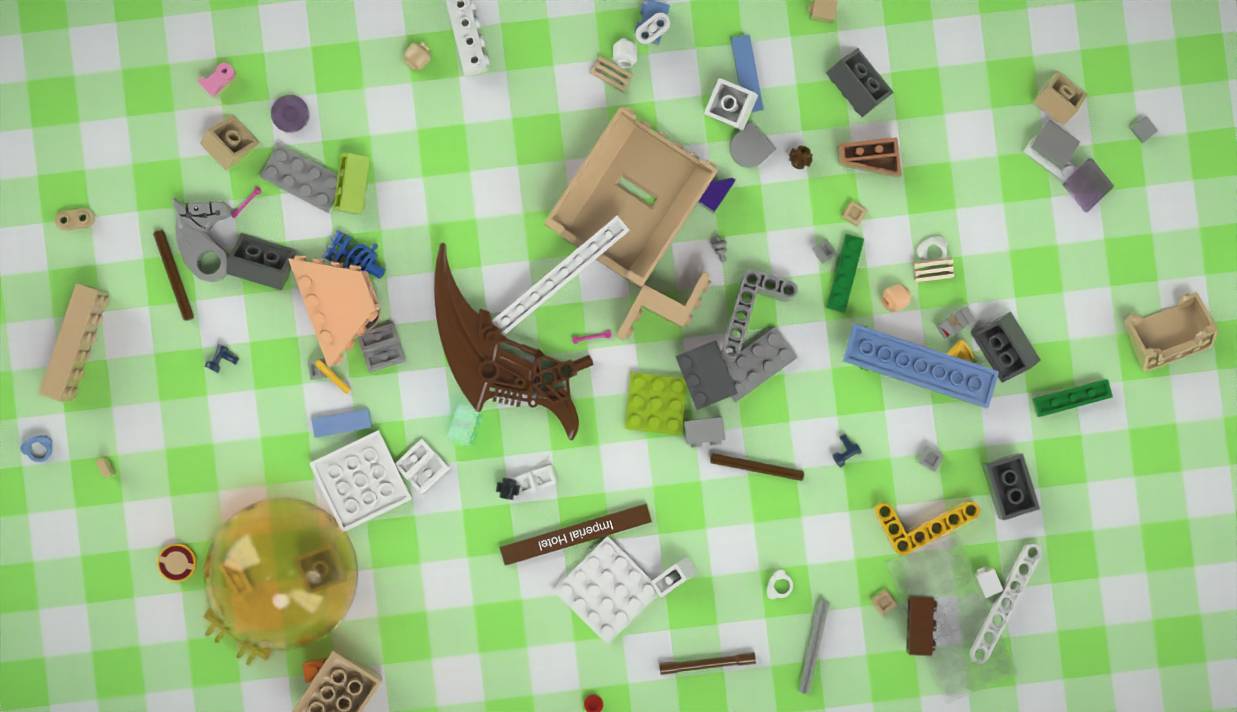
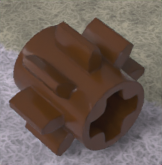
[789,145,813,169]

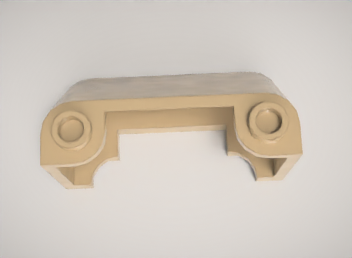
[1124,292,1218,371]

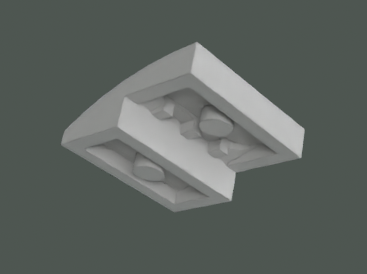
[358,322,406,373]

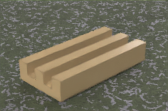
[590,56,633,92]
[913,257,954,282]

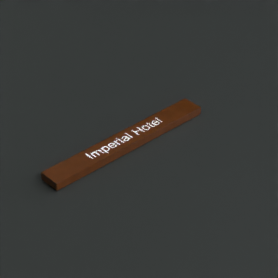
[499,503,652,566]

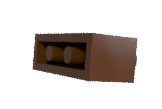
[906,594,937,656]

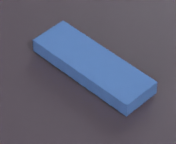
[311,409,372,438]

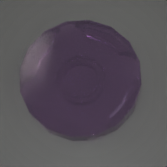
[271,95,310,133]

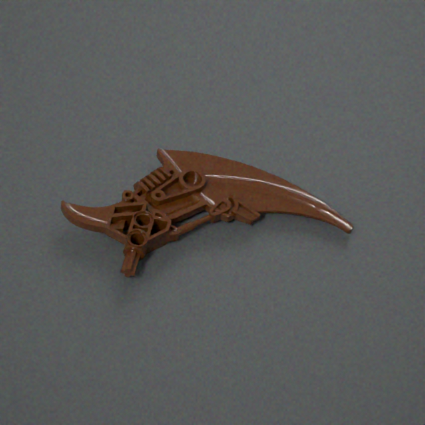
[434,243,594,440]

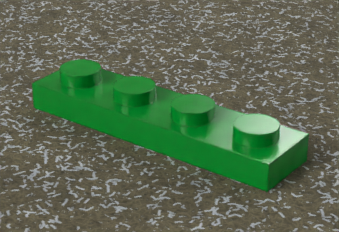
[826,234,864,313]
[1032,379,1113,417]

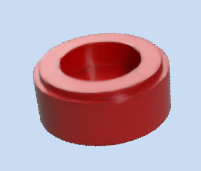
[584,694,603,712]

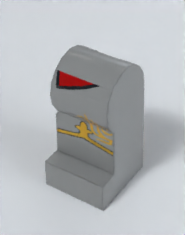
[936,306,976,339]

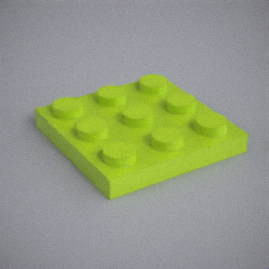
[625,372,687,435]

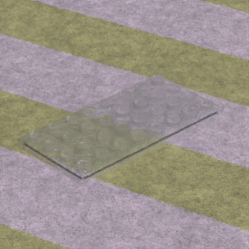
[884,531,1017,704]

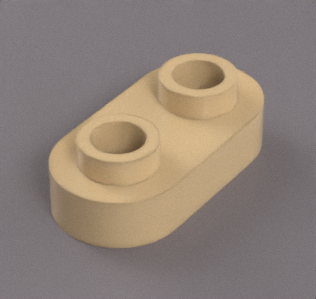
[55,208,95,231]

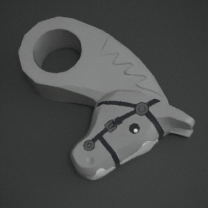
[171,198,231,283]

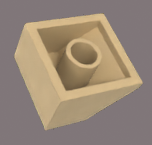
[1034,71,1088,126]
[200,115,259,171]

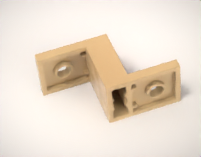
[617,272,711,340]

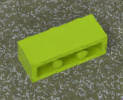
[333,153,370,214]

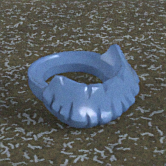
[20,435,53,462]

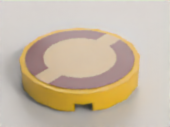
[157,543,197,582]

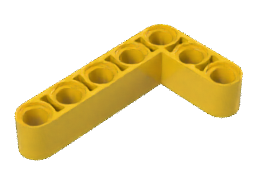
[874,501,980,555]

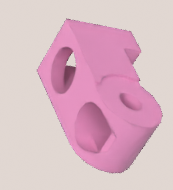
[197,63,236,98]

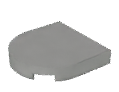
[730,121,776,168]

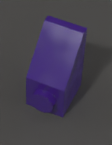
[698,178,736,213]

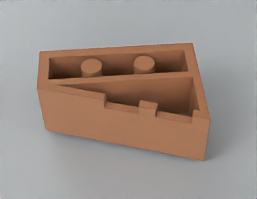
[837,137,902,178]

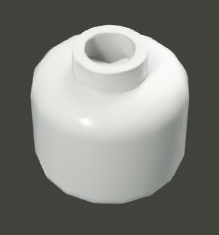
[613,38,638,69]

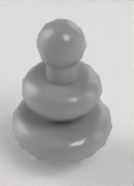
[711,237,727,262]

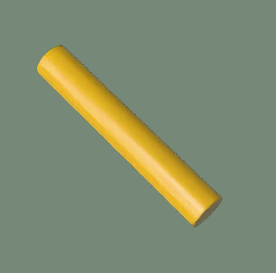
[315,360,351,394]

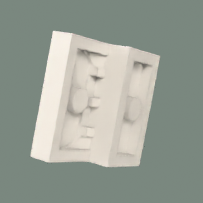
[395,439,450,494]

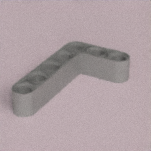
[721,270,798,362]

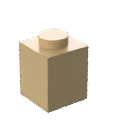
[808,0,838,24]

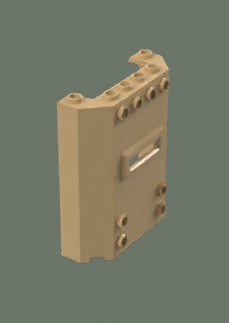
[544,106,718,288]

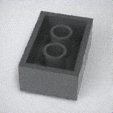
[981,453,1040,521]

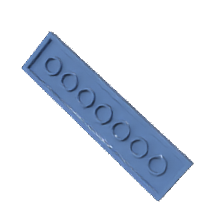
[842,324,999,409]

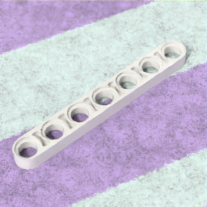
[969,544,1042,663]

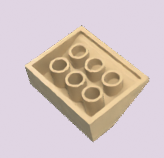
[292,650,382,712]

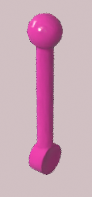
[231,187,261,218]
[572,331,612,344]

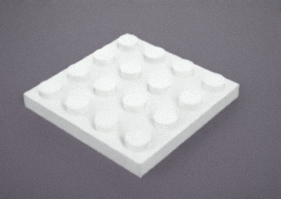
[309,430,412,533]
[553,536,658,645]

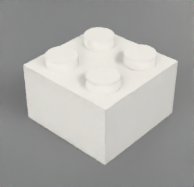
[704,78,758,131]

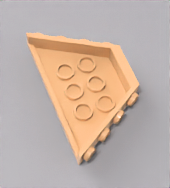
[288,255,380,367]

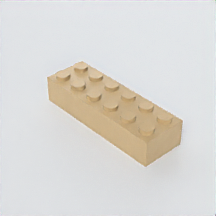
[38,283,109,402]

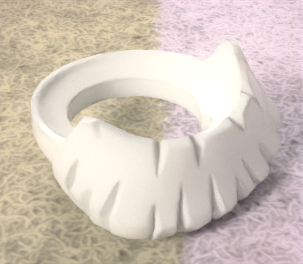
[917,236,948,261]
[767,569,793,599]

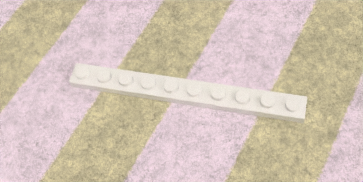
[492,215,630,335]

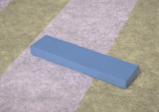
[731,35,764,113]

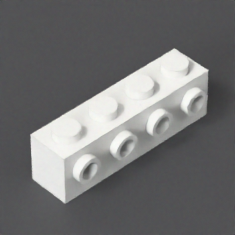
[446,0,490,76]

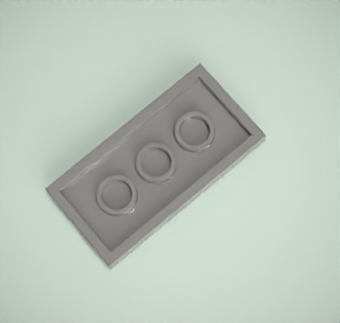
[260,143,338,213]
[725,327,798,402]

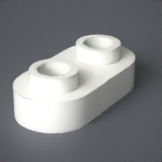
[635,13,670,45]

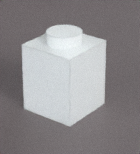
[973,566,1003,598]

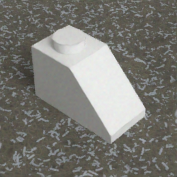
[650,557,698,598]

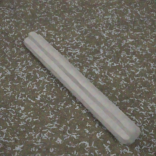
[799,599,830,694]

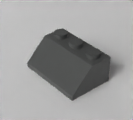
[826,49,894,117]
[227,234,296,290]
[972,311,1041,383]
[675,340,738,410]

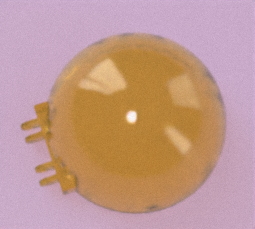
[203,497,358,666]

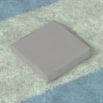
[1031,119,1080,170]

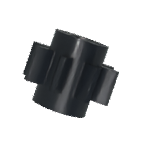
[496,478,520,500]

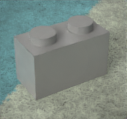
[684,417,725,448]

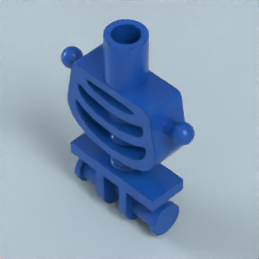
[322,230,386,279]

